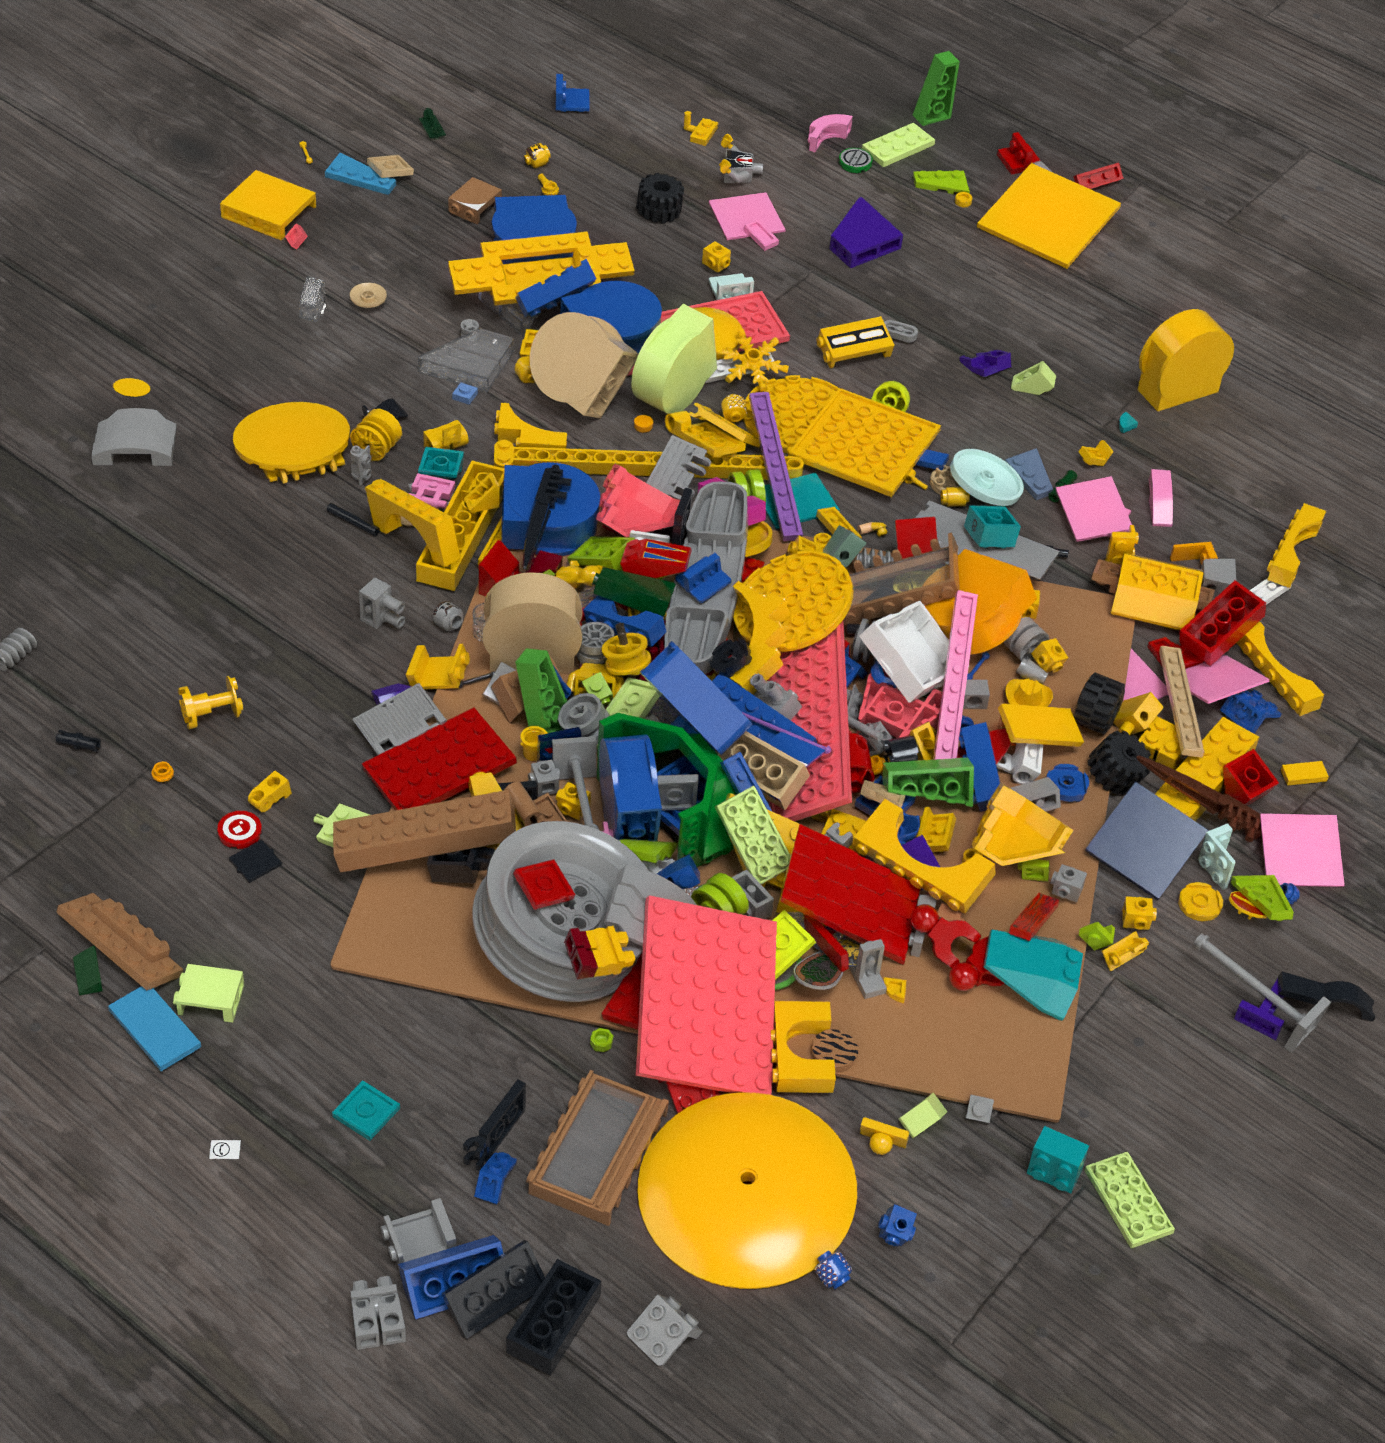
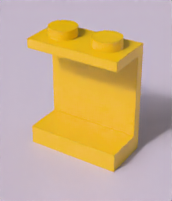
[406,644,470,689]

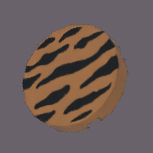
[812,1029,859,1072]

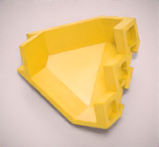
[971,782,1074,866]

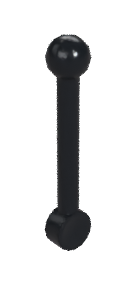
[459,671,496,688]

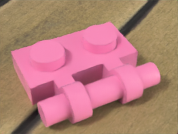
[409,473,455,509]

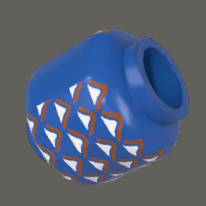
[815,1250,852,1290]

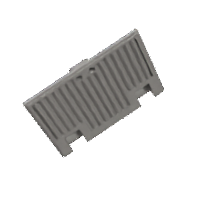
[352,683,447,755]

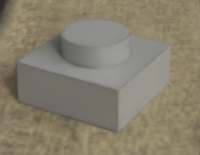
[966,1095,994,1123]

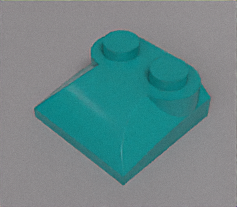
[418,447,464,479]

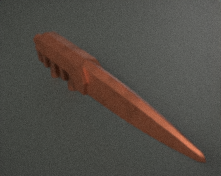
[1136,756,1262,842]

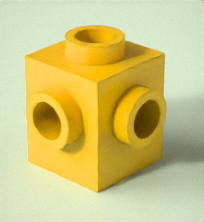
[702,241,731,273]
[1031,638,1068,673]
[555,782,591,821]
[1122,896,1157,930]

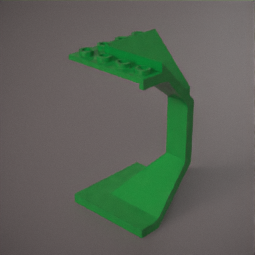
[596,713,737,867]

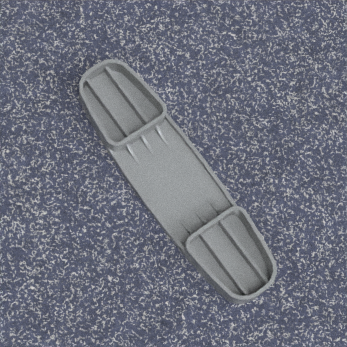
[665,481,748,674]

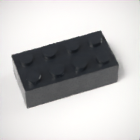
[506,1259,601,1376]

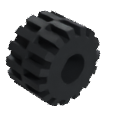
[636,173,684,223]
[1074,672,1125,735]
[1088,731,1152,795]

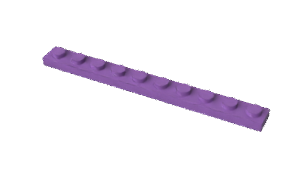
[749,392,803,541]

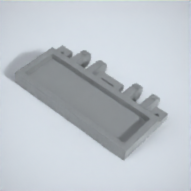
[646,435,711,500]

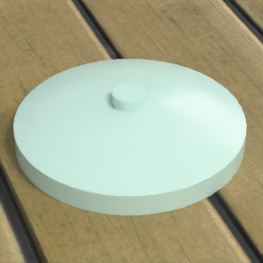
[950,449,1024,506]

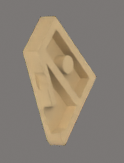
[860,780,906,808]

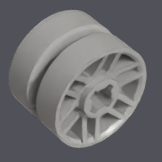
[1004,617,1049,661]
[576,622,614,664]

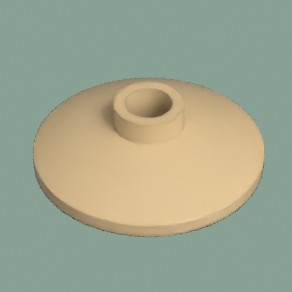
[350,283,387,308]

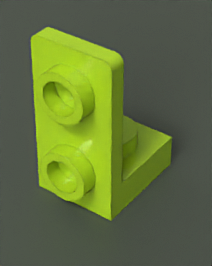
[1018,859,1049,881]

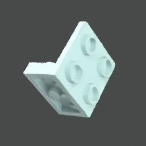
[709,273,754,300]
[1198,823,1235,890]

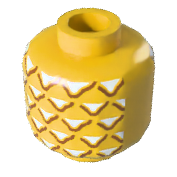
[721,394,747,422]

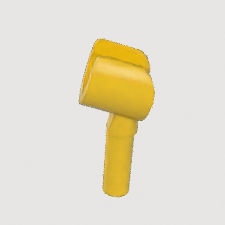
[904,469,928,490]

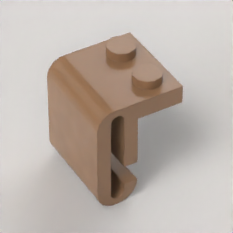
[505,782,568,827]

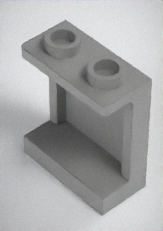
[380,1198,456,1268]

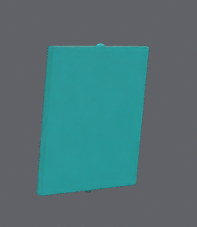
[765,473,840,529]

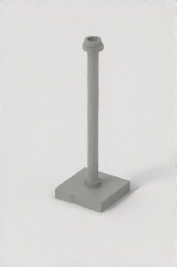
[552,736,599,830]
[1194,933,1331,1053]

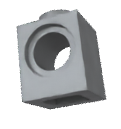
[963,680,990,709]

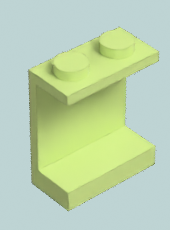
[173,964,244,1023]

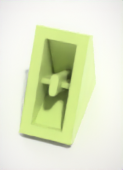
[898,1093,947,1139]

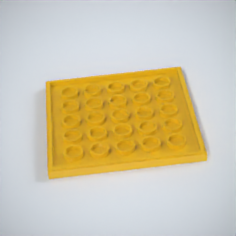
[977,163,1121,269]
[788,388,941,497]

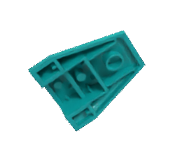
[984,929,1083,1021]

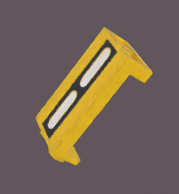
[816,317,894,368]

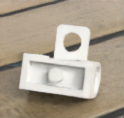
[997,743,1043,785]

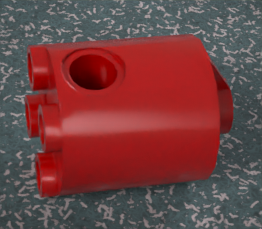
[849,730,875,793]

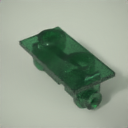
[419,108,446,139]

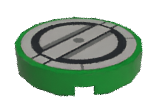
[839,148,873,173]

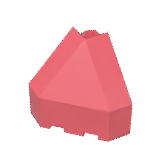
[596,464,680,537]

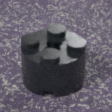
[882,735,919,762]

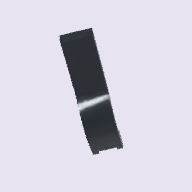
[1278,971,1375,1022]

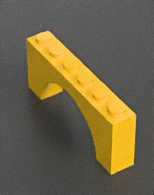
[365,479,461,567]
[854,799,996,914]

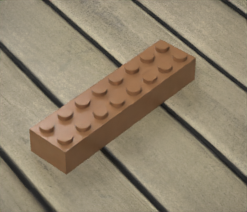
[333,790,516,872]

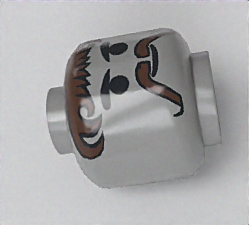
[433,601,463,631]

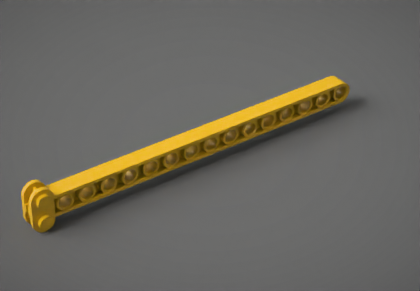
[494,440,804,480]

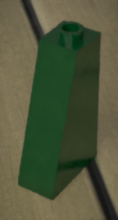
[592,567,676,618]

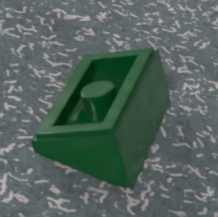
[73,946,103,996]

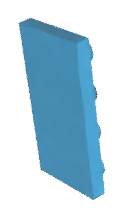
[108,986,201,1071]

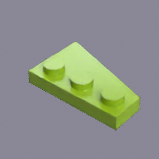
[913,170,970,194]
[1231,875,1294,921]

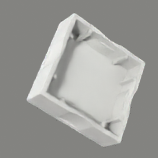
[859,601,949,703]

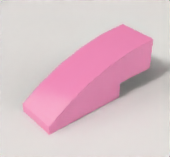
[1149,469,1173,527]

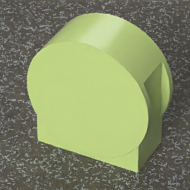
[631,304,717,414]

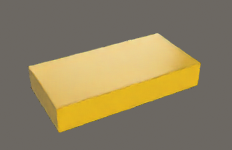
[1280,761,1329,786]

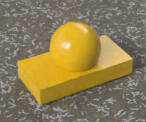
[860,1117,909,1155]

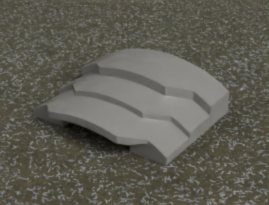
[92,408,177,466]
[604,865,697,947]

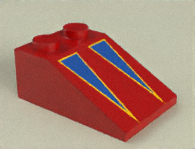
[620,539,692,578]

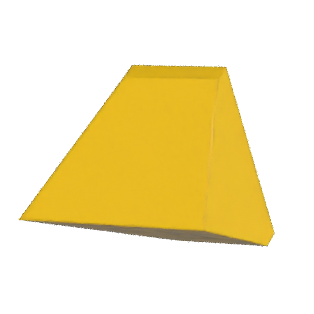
[464,472,500,513]
[909,722,937,760]

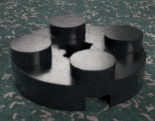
[709,638,752,678]

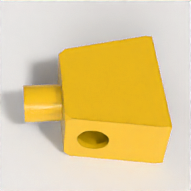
[1114,692,1163,735]

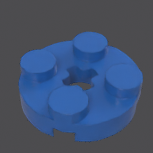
[1046,764,1089,802]

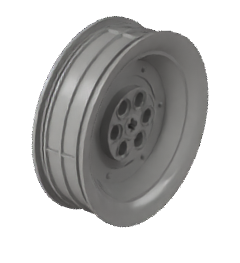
[472,821,648,1002]

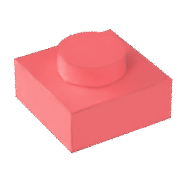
[285,223,308,250]

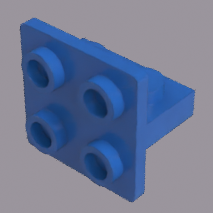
[675,553,731,603]

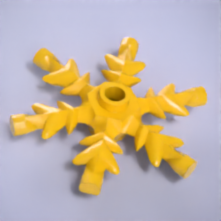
[716,329,789,392]

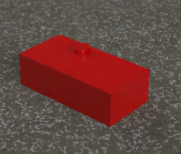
[1180,580,1266,667]

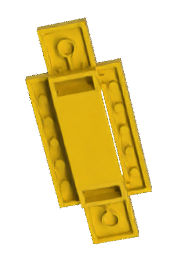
[448,232,635,305]

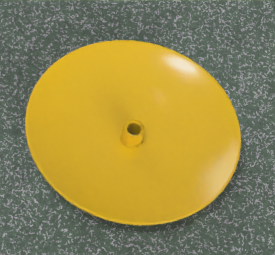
[638,1092,857,1289]

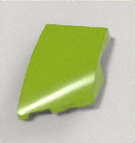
[619,839,677,863]

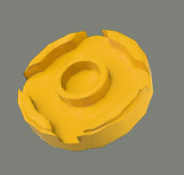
[1178,882,1223,921]

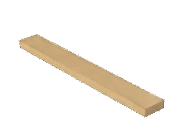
[1159,646,1204,757]

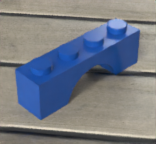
[583,595,667,647]

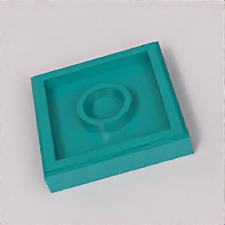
[332,1080,400,1141]

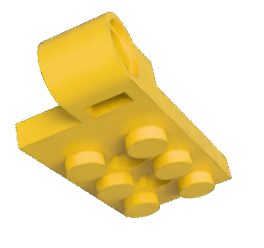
[665,411,746,458]

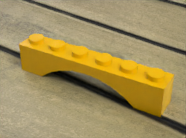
[1267,503,1326,588]
[1237,621,1324,716]

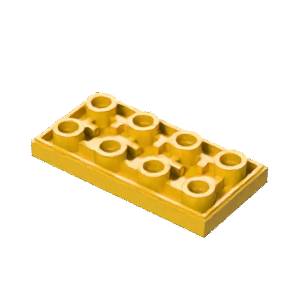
[998,704,1084,747]

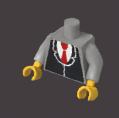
[719,134,763,183]

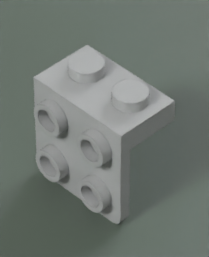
[627,1295,703,1366]

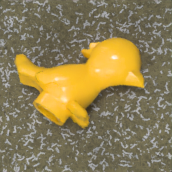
[555,560,603,589]

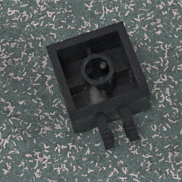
[427,846,495,883]

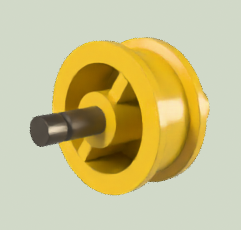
[602,623,651,676]

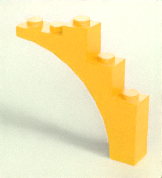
[729,581,791,694]

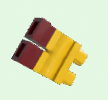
[564,926,635,980]

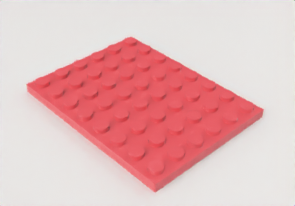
[636,895,777,1095]

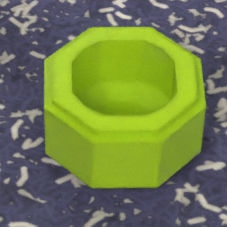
[590,1028,613,1052]

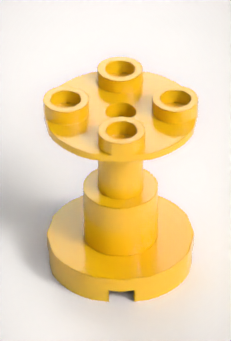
[178,676,243,730]

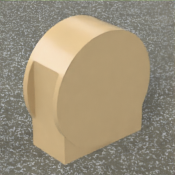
[530,312,639,419]
[483,573,582,674]

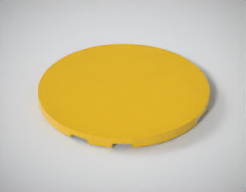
[743,375,838,454]
[233,402,350,472]
[733,551,854,652]

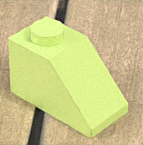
[1011,361,1056,395]

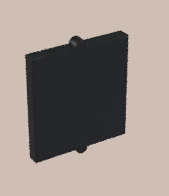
[229,839,282,883]

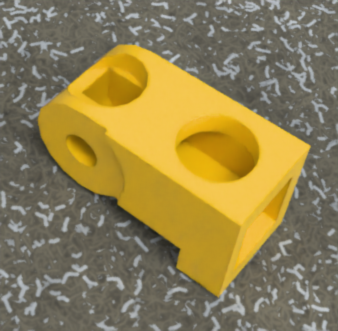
[248,771,292,812]

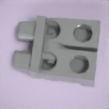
[350,1276,406,1350]

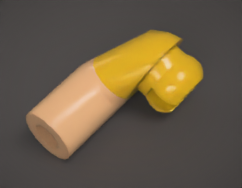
[857,522,888,536]

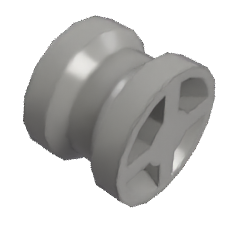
[460,319,479,342]

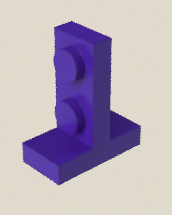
[1234,978,1285,1040]

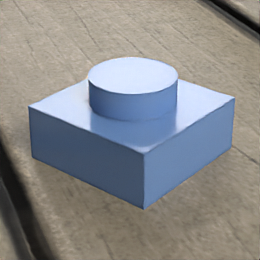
[452,382,478,405]

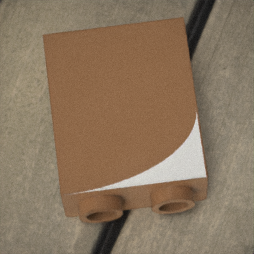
[448,177,502,224]

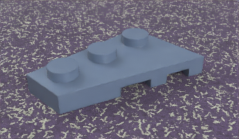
[1005,448,1053,500]

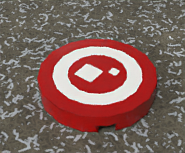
[217,811,262,849]

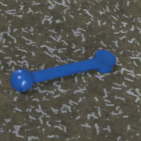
[967,652,990,680]

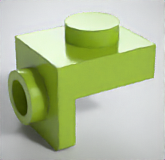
[582,672,613,707]
[1079,922,1115,951]

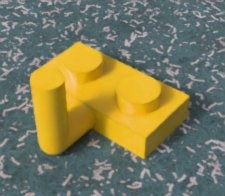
[684,111,718,146]

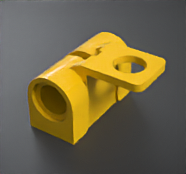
[423,420,469,450]

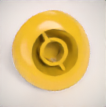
[1005,678,1053,707]

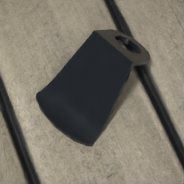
[362,398,408,419]

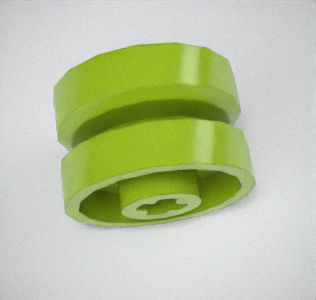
[728,469,766,502]
[691,873,749,915]

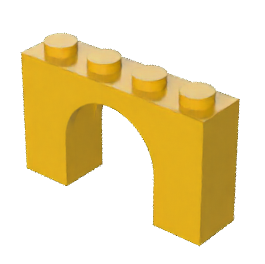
[771,1001,836,1093]

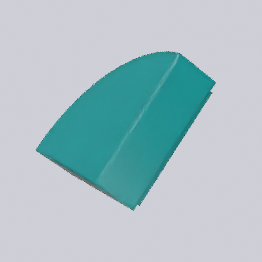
[1119,412,1138,433]

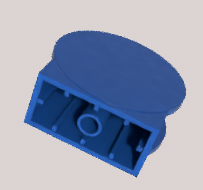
[492,195,577,264]
[560,281,662,353]
[502,462,600,556]
[599,734,662,841]

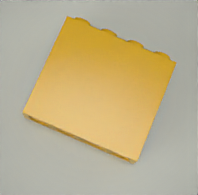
[220,170,316,241]

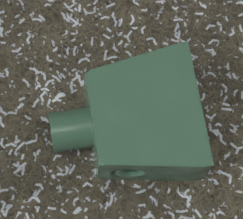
[823,525,866,568]

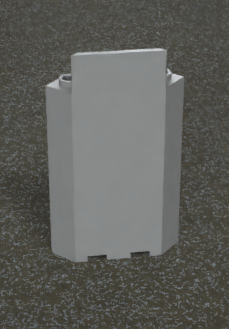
[915,500,1059,580]

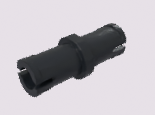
[56,730,101,752]

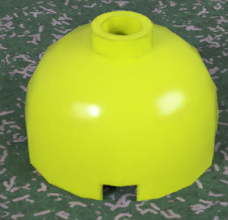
[871,381,910,412]

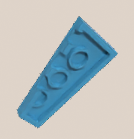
[325,153,396,195]

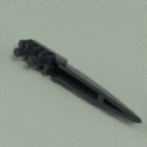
[523,464,572,570]

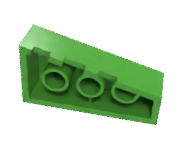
[913,51,960,126]
[515,648,567,744]
[883,757,974,807]

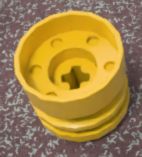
[350,409,402,461]

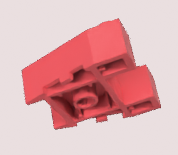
[856,668,942,738]

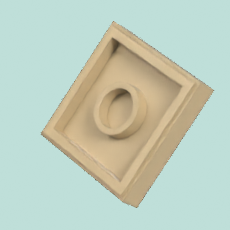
[367,155,414,178]

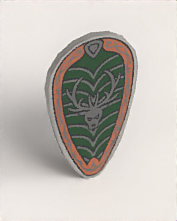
[793,951,844,990]

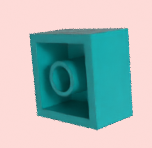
[964,506,1021,548]
[1027,1126,1089,1194]

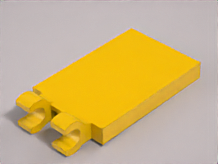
[689,403,760,448]

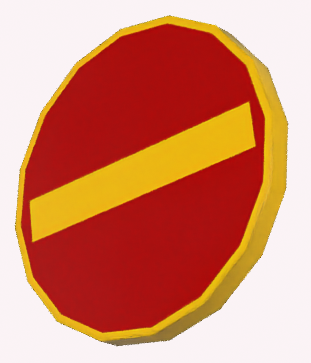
[1229,891,1267,920]

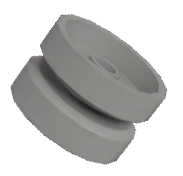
[558,693,610,745]

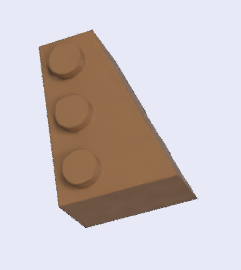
[491,657,561,723]

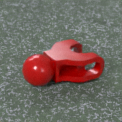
[910,904,981,969]
[949,936,1005,991]

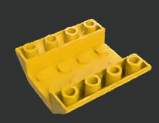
[1111,553,1204,630]

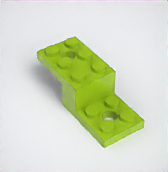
[567,536,666,580]

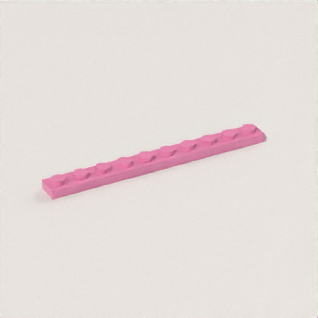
[933,590,978,760]

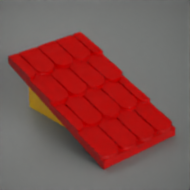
[776,824,920,965]

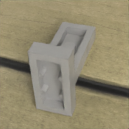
[849,939,887,999]

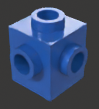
[878,1204,917,1246]

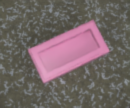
[743,219,779,251]

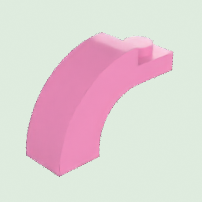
[808,114,853,152]

